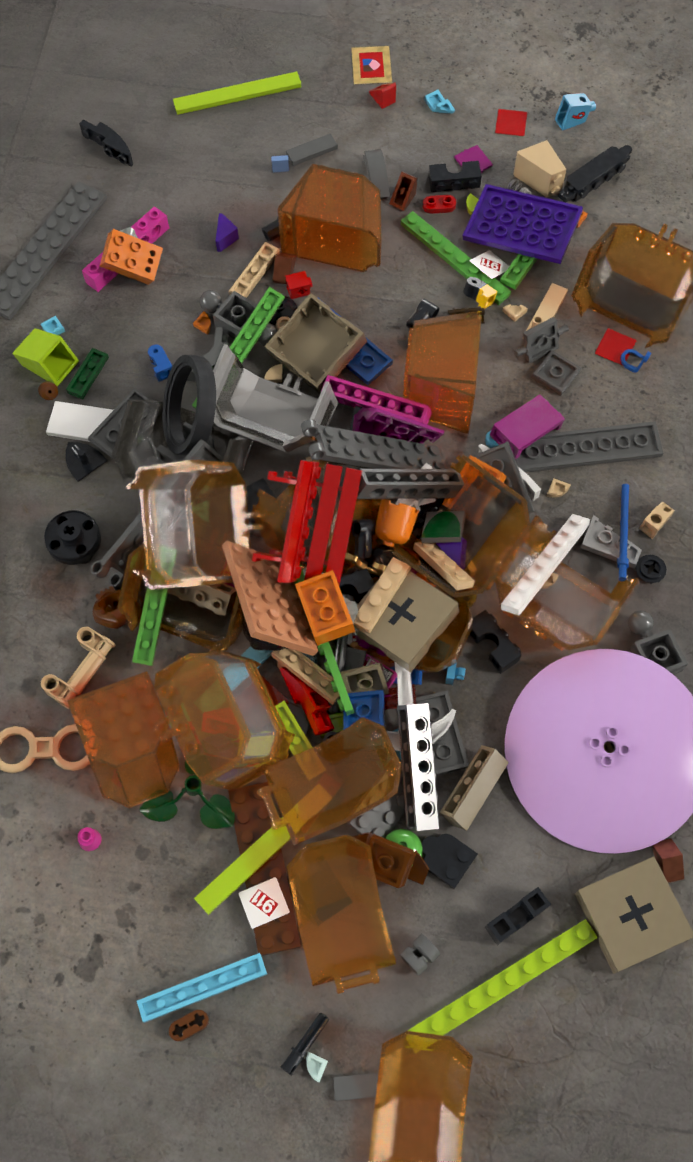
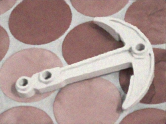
[385,662,456,752]

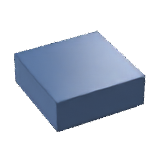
[271,155,289,173]

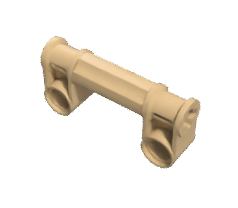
[41,627,116,709]

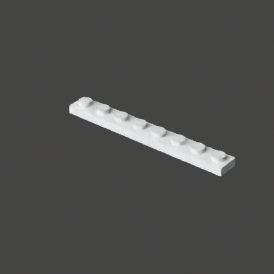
[501,514,590,616]

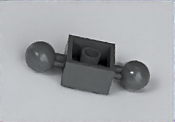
[200,290,277,346]
[628,610,689,691]

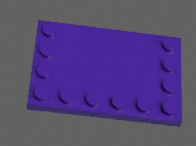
[462,184,583,264]

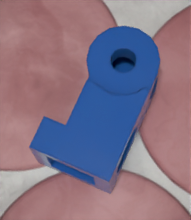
[148,345,172,382]

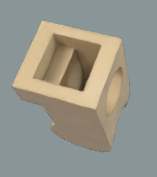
[639,501,675,539]

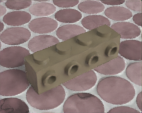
[168,563,237,616]
[439,745,509,831]

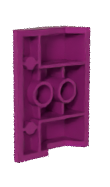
[352,408,444,444]

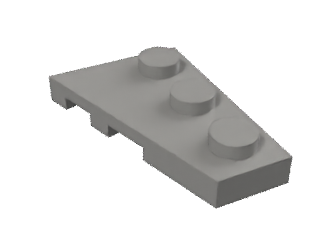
[581,515,642,569]

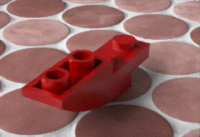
[280,667,335,735]

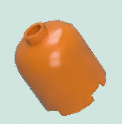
[375,499,419,548]

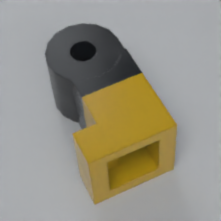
[463,277,498,309]

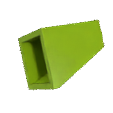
[12,328,79,386]

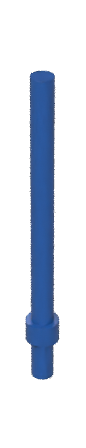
[617,484,629,581]

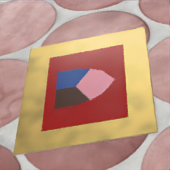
[352,46,392,84]

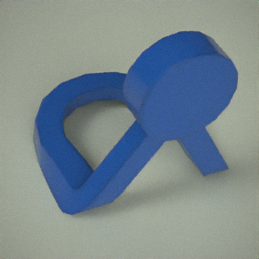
[620,349,651,373]

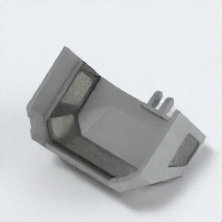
[213,344,338,453]

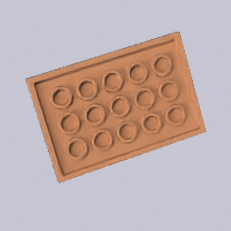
[222,540,318,656]

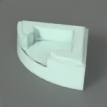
[306,1052,328,1082]

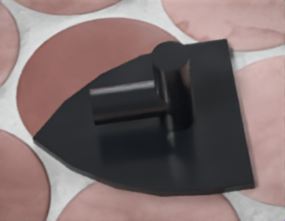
[66,442,108,482]

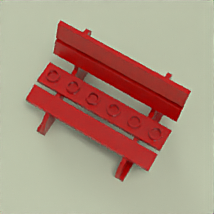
[252,460,363,586]

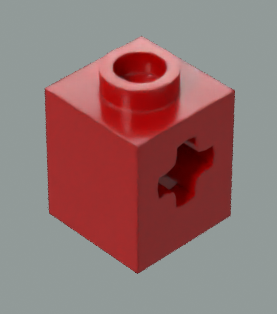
[285,271,313,299]

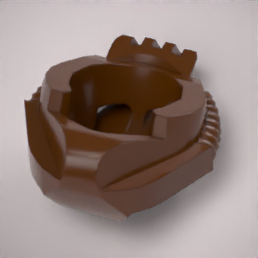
[92,586,136,629]

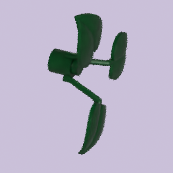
[139,743,235,829]

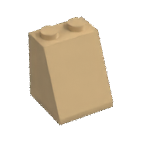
[513,140,566,198]

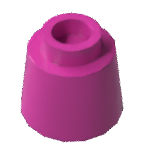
[77,827,101,851]

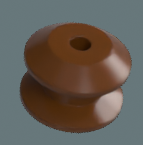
[38,381,58,400]

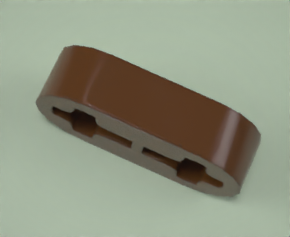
[169,1010,209,1042]

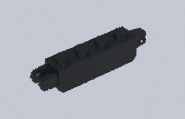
[558,145,632,203]

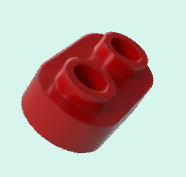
[423,195,456,214]

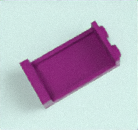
[490,394,565,459]

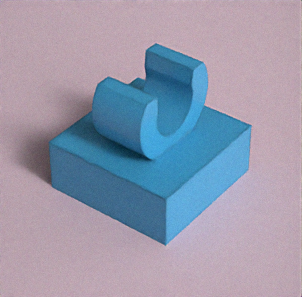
[445,659,466,685]

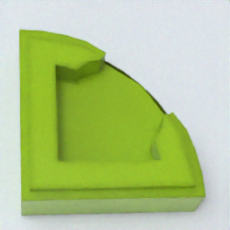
[466,193,479,215]

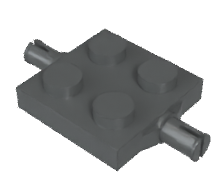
[514,317,569,363]

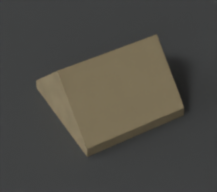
[341,662,389,695]

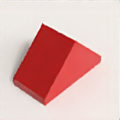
[369,82,396,109]

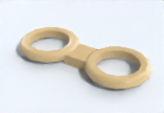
[0,724,99,773]

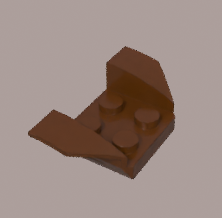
[346,832,429,889]

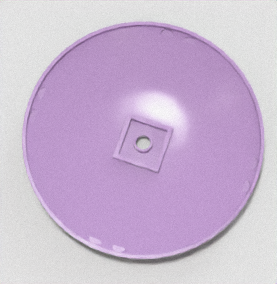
[505,649,693,854]

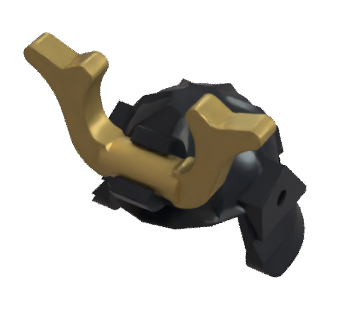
[345,544,409,578]

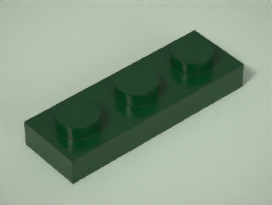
[66,348,109,399]

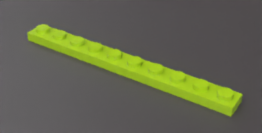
[404,919,598,1053]

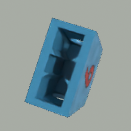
[555,93,596,131]

